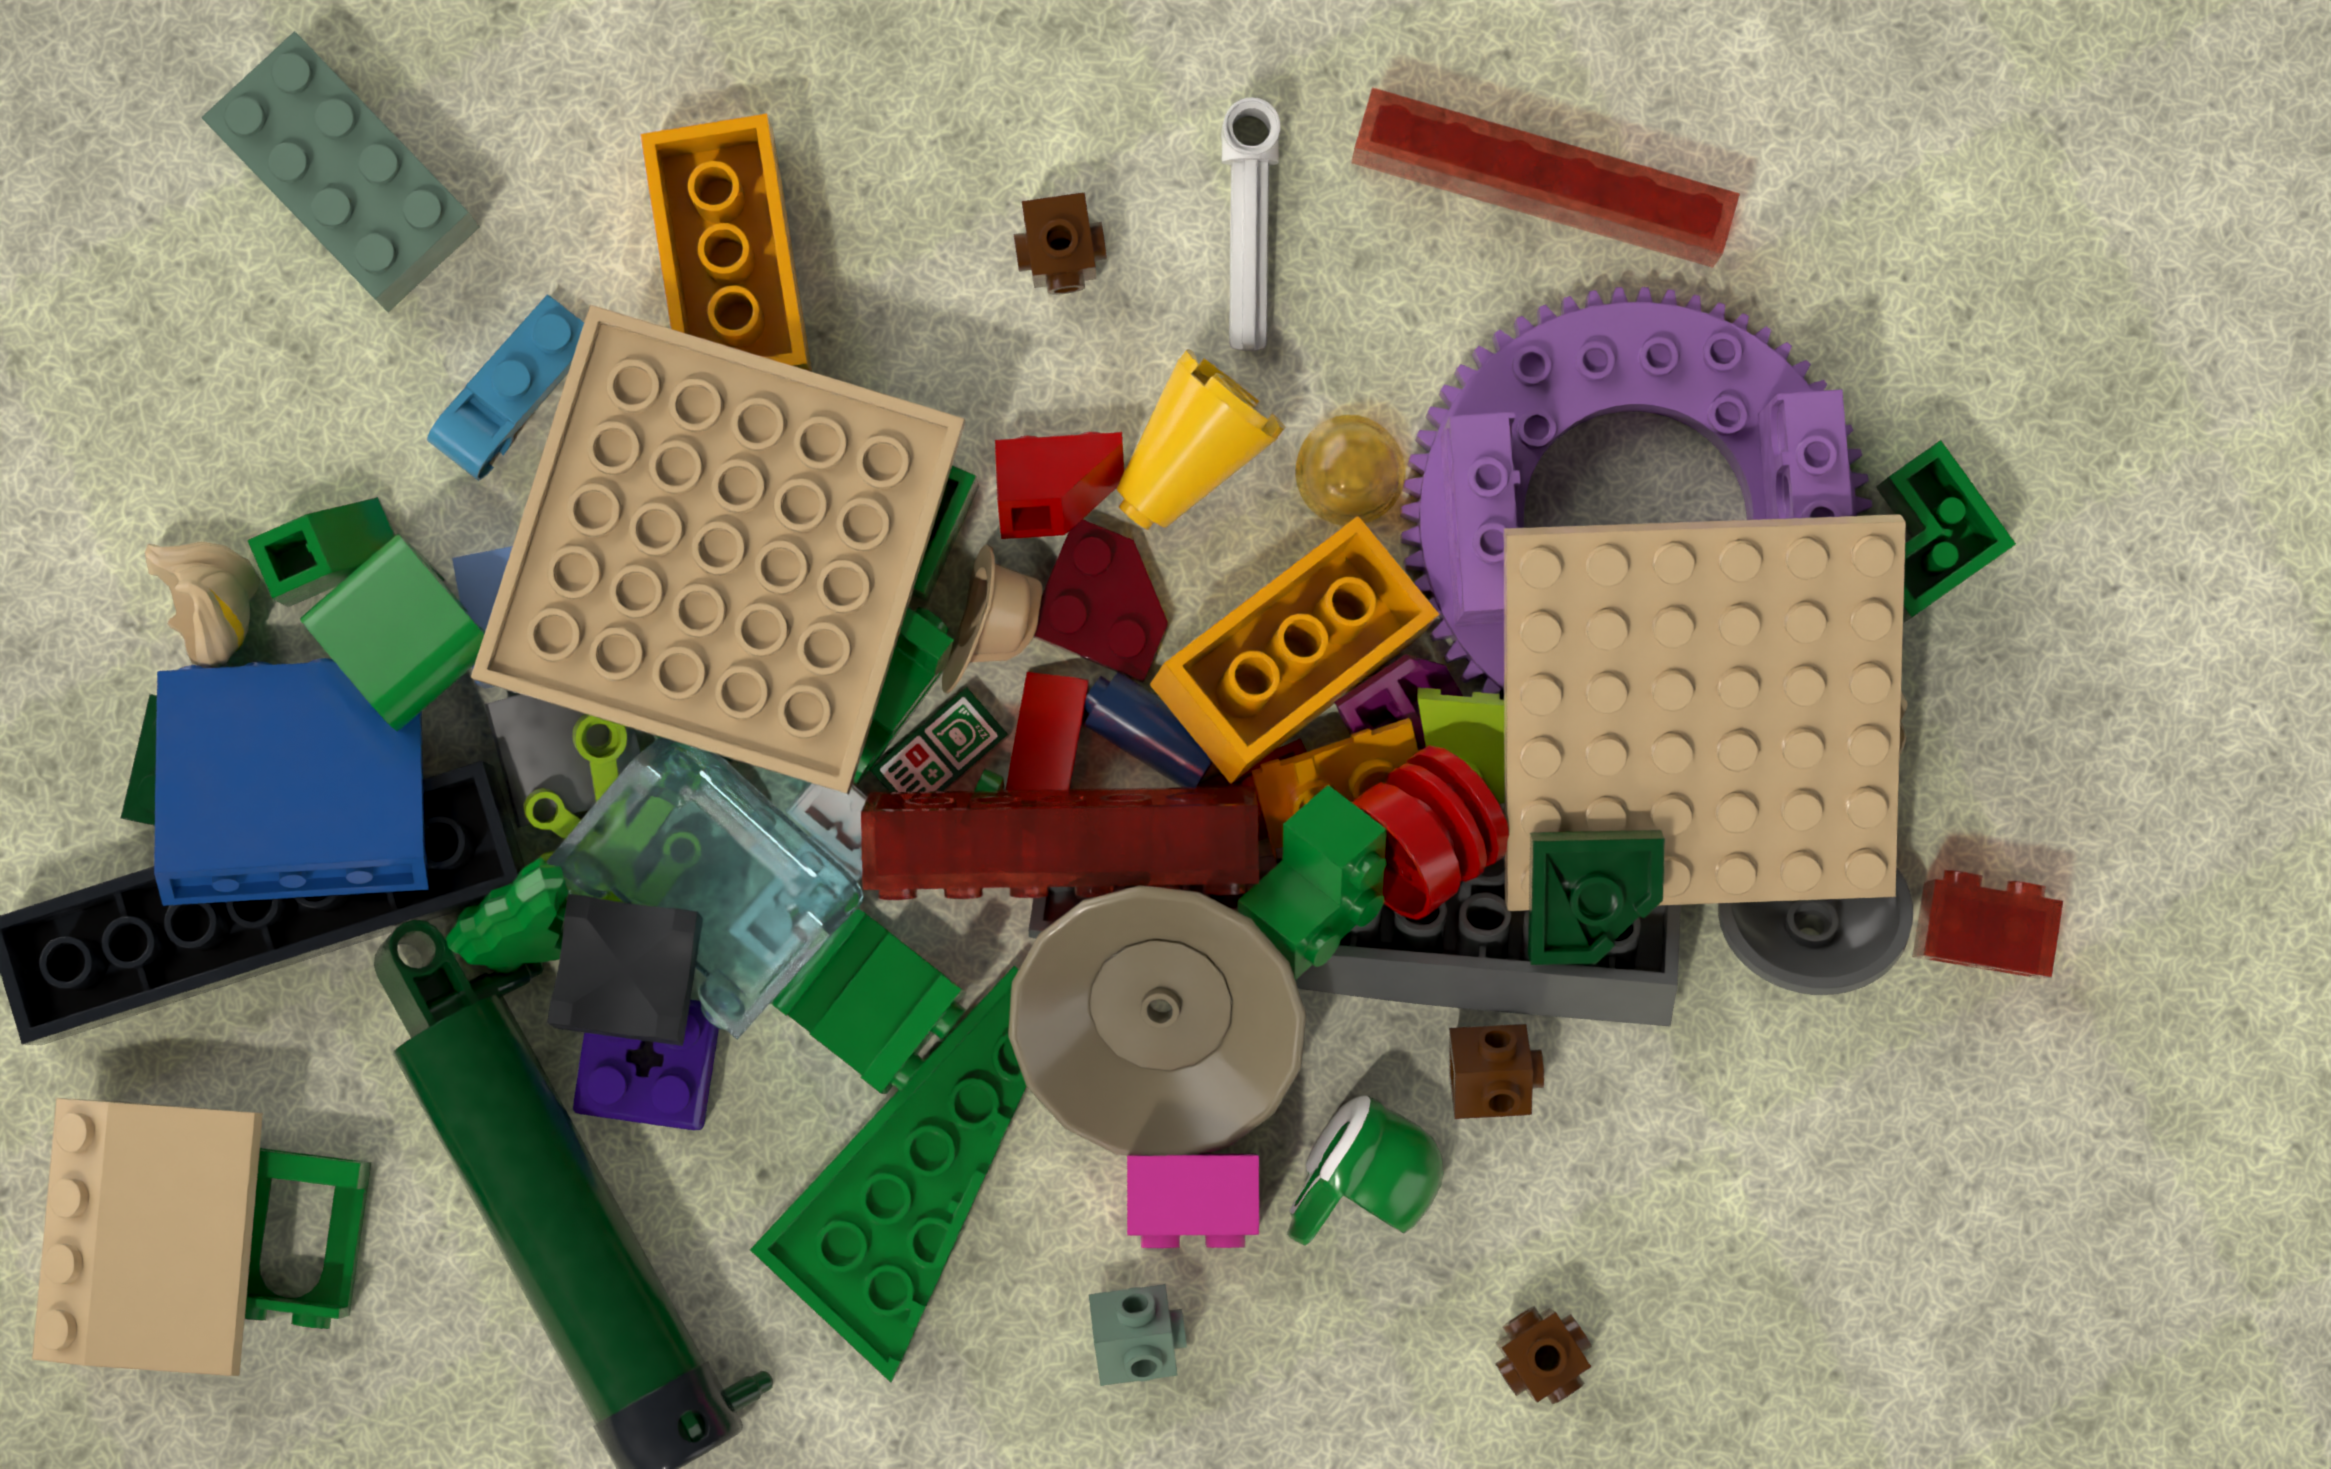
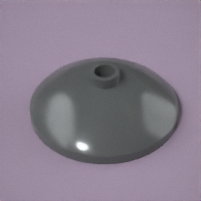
[1718,866,1913,995]

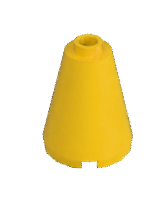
[1116,349,1286,530]

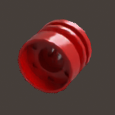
[1351,745,1510,920]

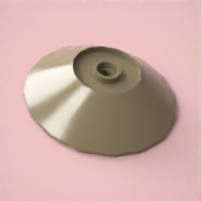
[1008,886,1307,1156]

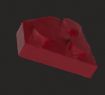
[1033,519,1168,683]

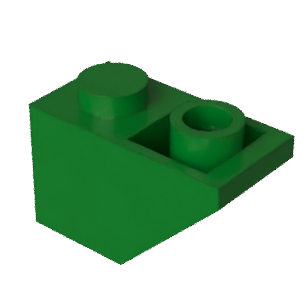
[247,497,395,607]

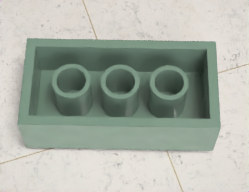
[201,31,480,313]

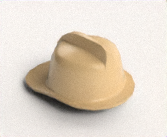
[942,544,1042,694]

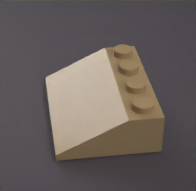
[32,1098,263,1376]

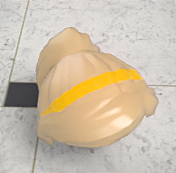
[145,542,261,668]

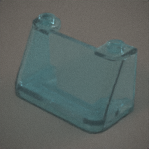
[546,737,864,1040]

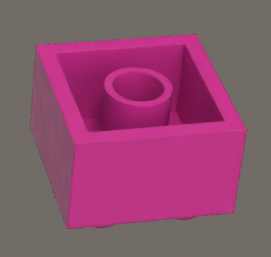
[1127,1153,1259,1248]

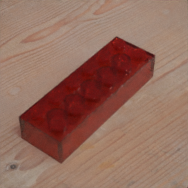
[861,786,1259,900]

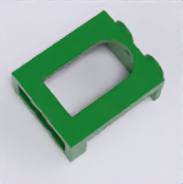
[245,1148,372,1329]

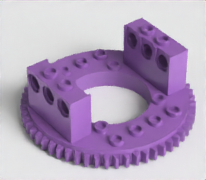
[1400,287,1872,700]

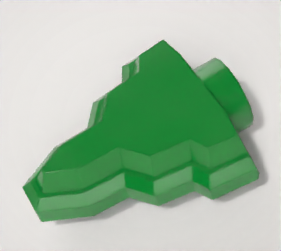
[446,858,569,973]

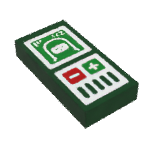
[870,687,1009,819]

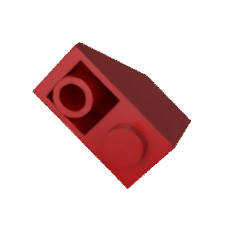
[995,432,1124,539]

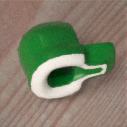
[1287,1096,1444,1246]

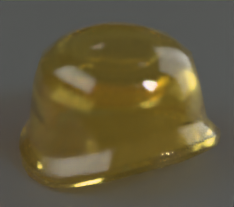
[1295,415,1405,526]

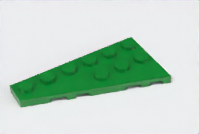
[750,966,1027,1383]

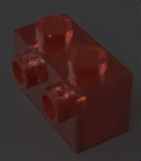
[1912,870,2063,979]

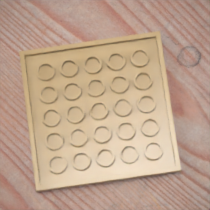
[471,305,966,795]
[1504,515,1906,911]

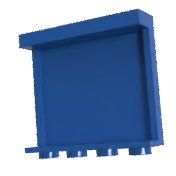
[154,658,429,906]

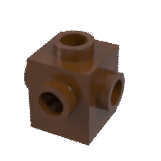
[1014,192,1107,295]
[1449,1024,1544,1119]
[1495,1306,1592,1404]

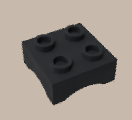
[547,894,703,1046]

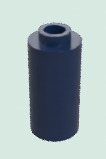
[1084,672,1213,794]

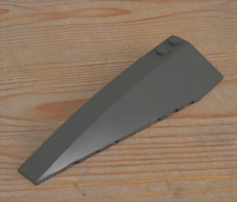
[1028,847,1681,1027]

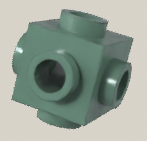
[1089,1284,1187,1386]

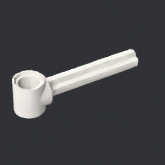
[1221,97,1280,351]

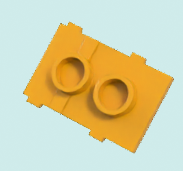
[1251,718,1418,859]

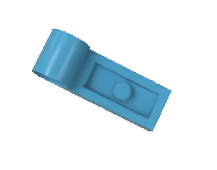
[427,294,584,481]

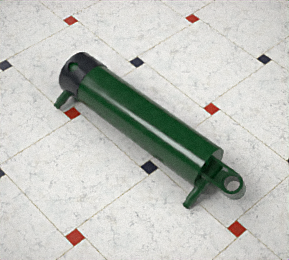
[374,920,773,1469]

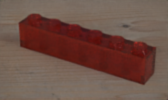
[1351,87,1740,268]

